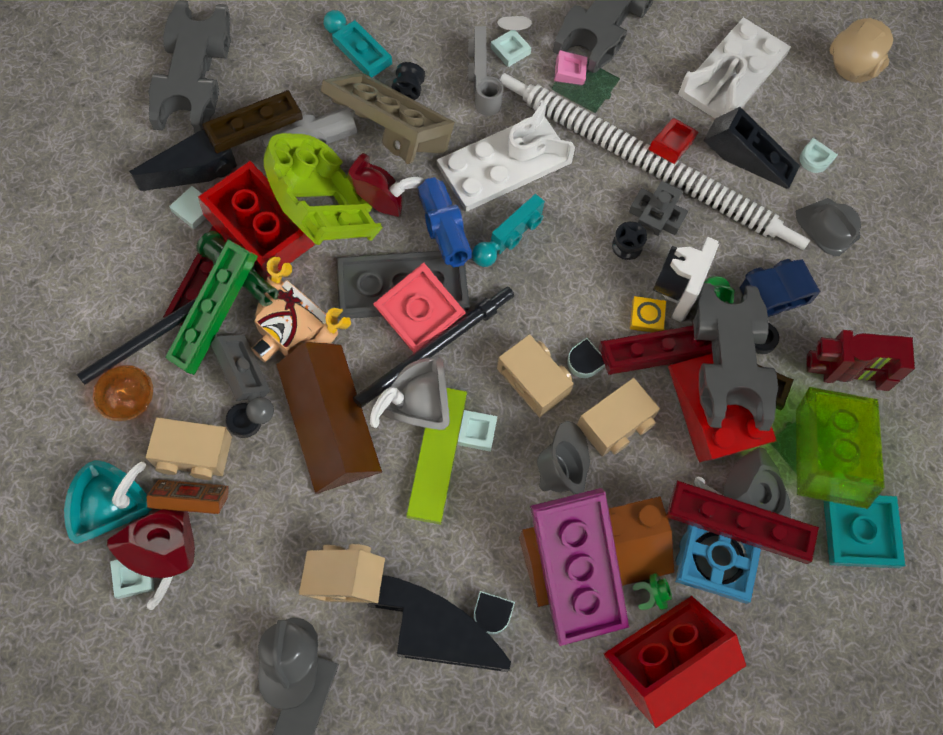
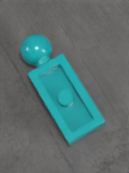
[323,10,392,78]
[472,193,545,267]

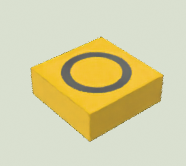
[630,296,666,333]

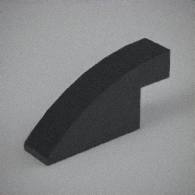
[367,575,511,672]

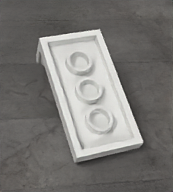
[678,17,791,119]
[437,100,575,212]

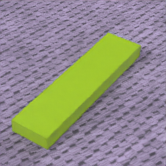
[407,388,467,525]

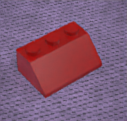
[603,595,747,728]

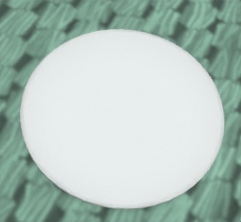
[497,16,532,30]

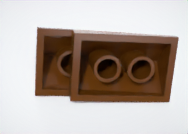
[276,342,382,494]

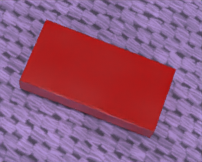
[648,118,699,164]

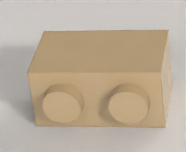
[497,334,574,418]
[577,378,660,457]
[146,417,232,480]
[299,544,385,603]

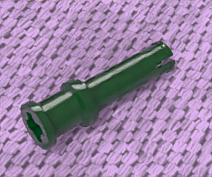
[196,231,278,307]

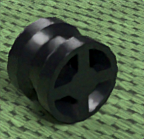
[391,62,425,100]
[612,221,647,260]

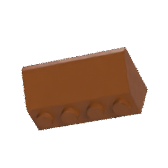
[519,496,675,608]

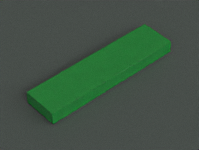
[165,240,258,375]

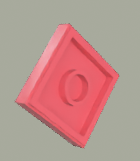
[373,263,466,353]

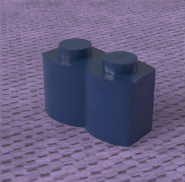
[739,259,821,317]

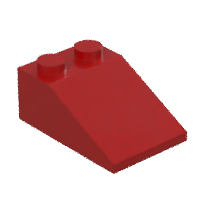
[668,354,777,463]

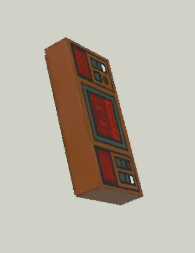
[147,480,229,514]

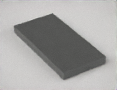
[336,251,470,319]

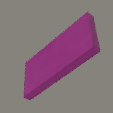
[530,488,629,646]

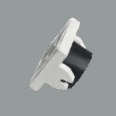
[653,237,719,322]

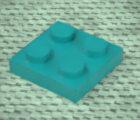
[823,493,906,569]

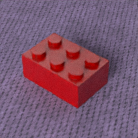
[198,161,315,280]

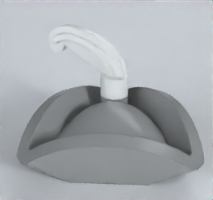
[370,357,450,430]

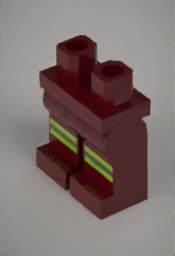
[806,330,915,391]

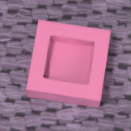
[554,50,587,87]

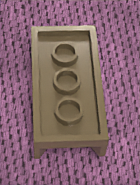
[321,73,455,164]

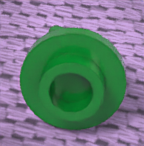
[704,276,735,303]
[632,573,672,610]

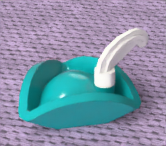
[64,460,152,544]

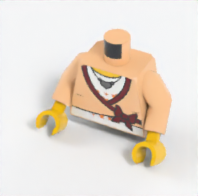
[251,257,351,363]

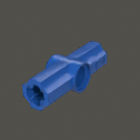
[418,177,472,268]

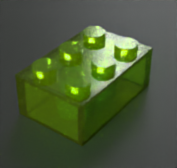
[796,387,885,509]

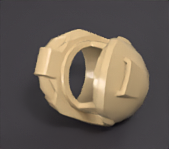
[830,18,893,83]

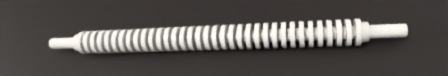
[500,73,810,251]

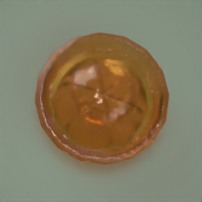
[92,365,154,421]

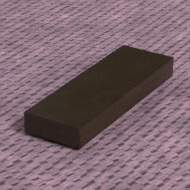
[202,90,303,154]

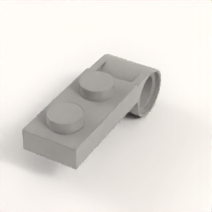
[468,26,503,116]

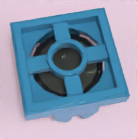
[675,525,761,604]

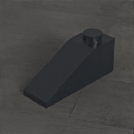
[704,107,800,189]
[129,129,237,191]

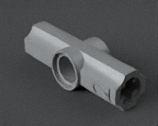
[261,107,357,151]

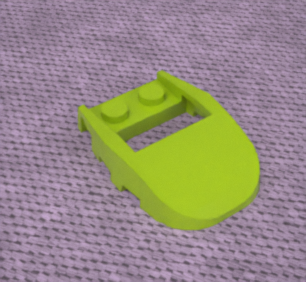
[263,133,383,245]

